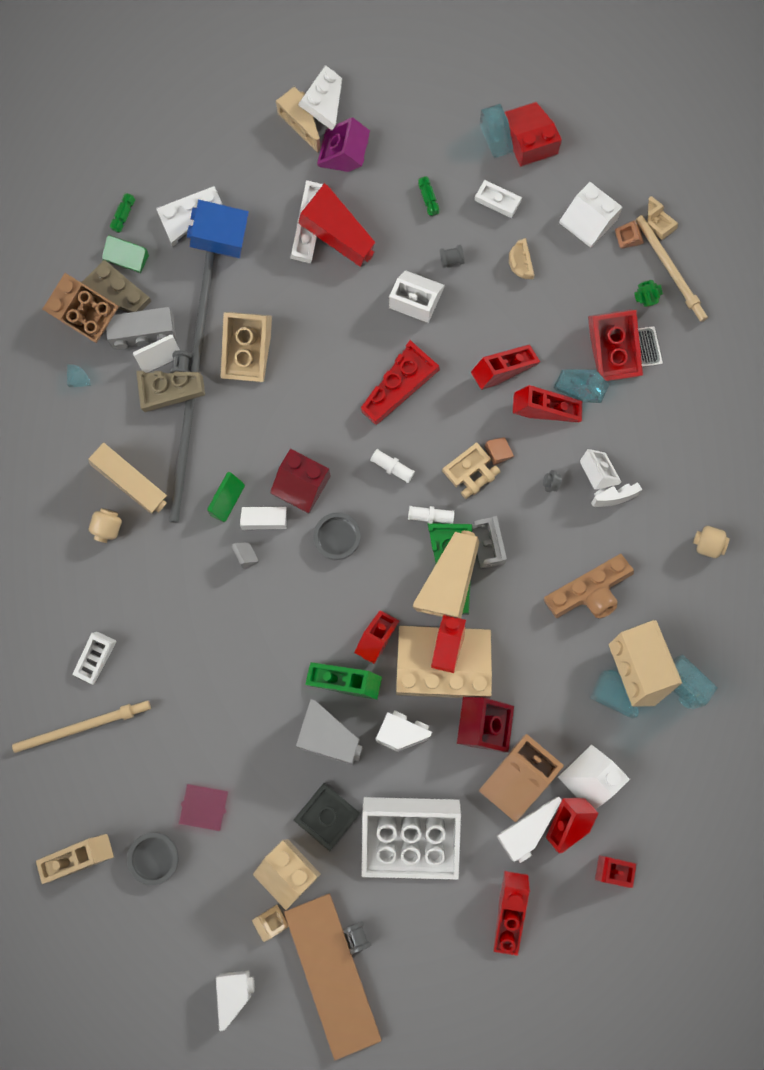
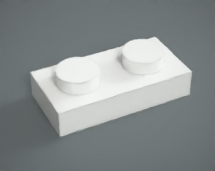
[475,180,522,218]

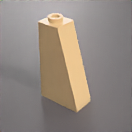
[88,442,167,514]
[413,531,480,618]

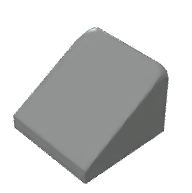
[231,543,258,569]

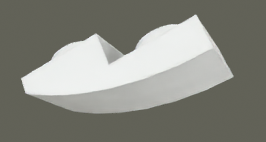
[591,482,642,507]

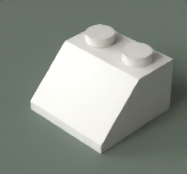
[559,182,622,248]

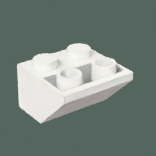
[389,270,445,323]
[376,711,432,752]

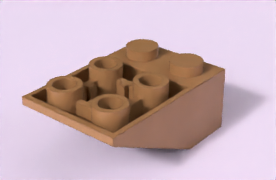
[42,273,119,343]
[479,734,564,823]

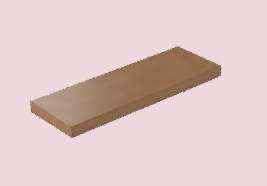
[284,893,382,1060]

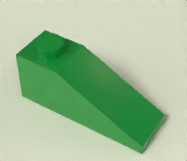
[305,662,382,700]

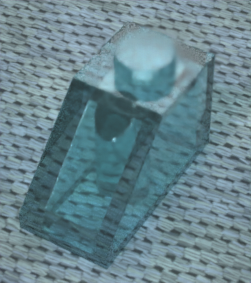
[479,104,514,158]
[554,369,610,403]
[590,670,639,719]

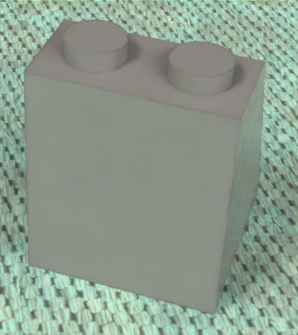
[296,699,363,765]

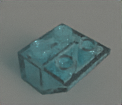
[673,654,718,710]

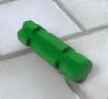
[418,176,439,216]
[110,193,135,233]

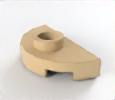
[509,238,534,279]

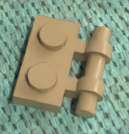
[442,442,500,499]

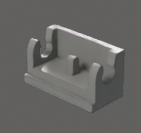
[472,516,507,569]

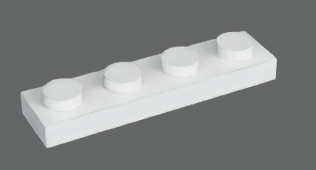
[290,180,323,264]

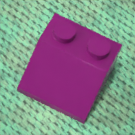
[317,117,370,172]

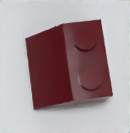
[270,448,331,514]
[457,697,514,753]

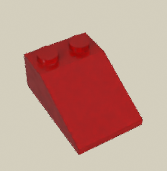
[498,102,562,167]
[588,309,643,382]

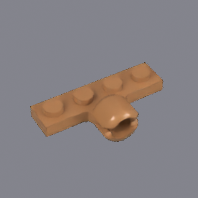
[544,554,634,619]

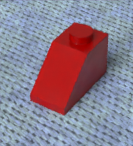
[354,610,400,664]
[431,615,466,673]
[546,798,599,853]

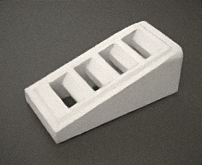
[72,632,117,685]

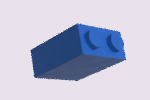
[187,199,249,258]

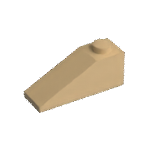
[276,86,321,153]
[36,834,114,884]

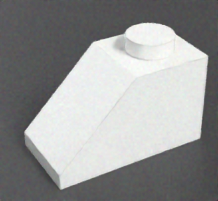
[216,971,255,1031]

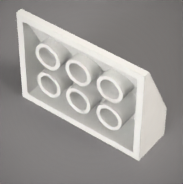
[362,797,461,879]

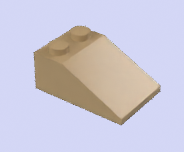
[221,312,272,382]

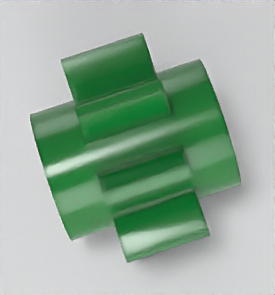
[634,280,663,307]

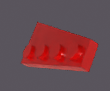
[361,340,440,425]

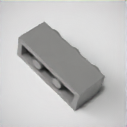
[106,307,176,350]

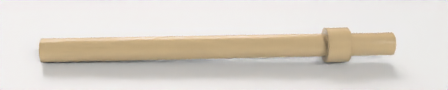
[635,215,708,322]
[12,700,151,753]

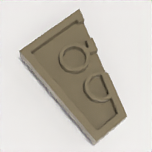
[81,260,151,313]
[136,371,205,412]

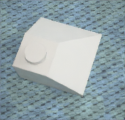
[558,745,630,809]

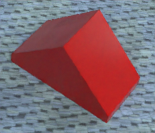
[595,855,637,888]

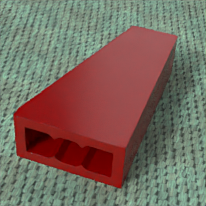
[298,183,375,267]

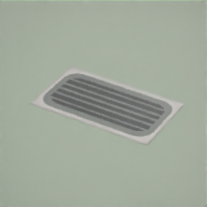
[638,326,663,367]

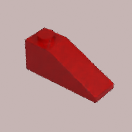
[471,344,540,390]
[513,385,583,423]

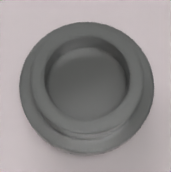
[543,470,562,492]

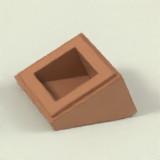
[615,221,644,249]
[485,437,514,465]

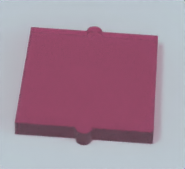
[179,784,228,831]

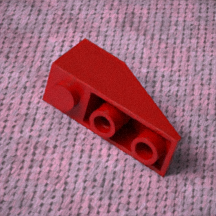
[493,871,530,956]

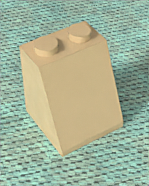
[253,839,321,910]

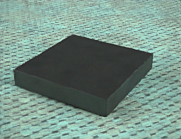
[293,783,361,851]

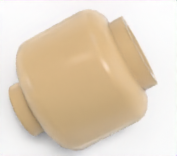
[88,508,122,543]
[693,526,730,558]

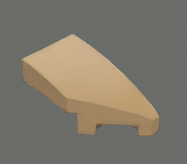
[647,196,678,240]

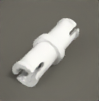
[370,449,415,483]
[408,506,454,524]

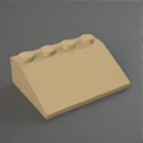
[396,626,492,699]

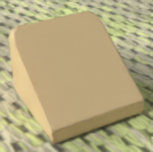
[252,905,289,942]

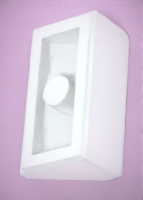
[133,335,180,373]
[580,449,621,490]
[240,507,287,530]

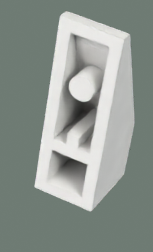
[496,797,562,863]

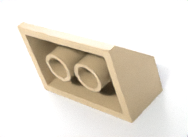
[609,620,682,707]

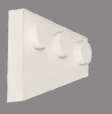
[298,65,342,130]
[156,186,222,247]

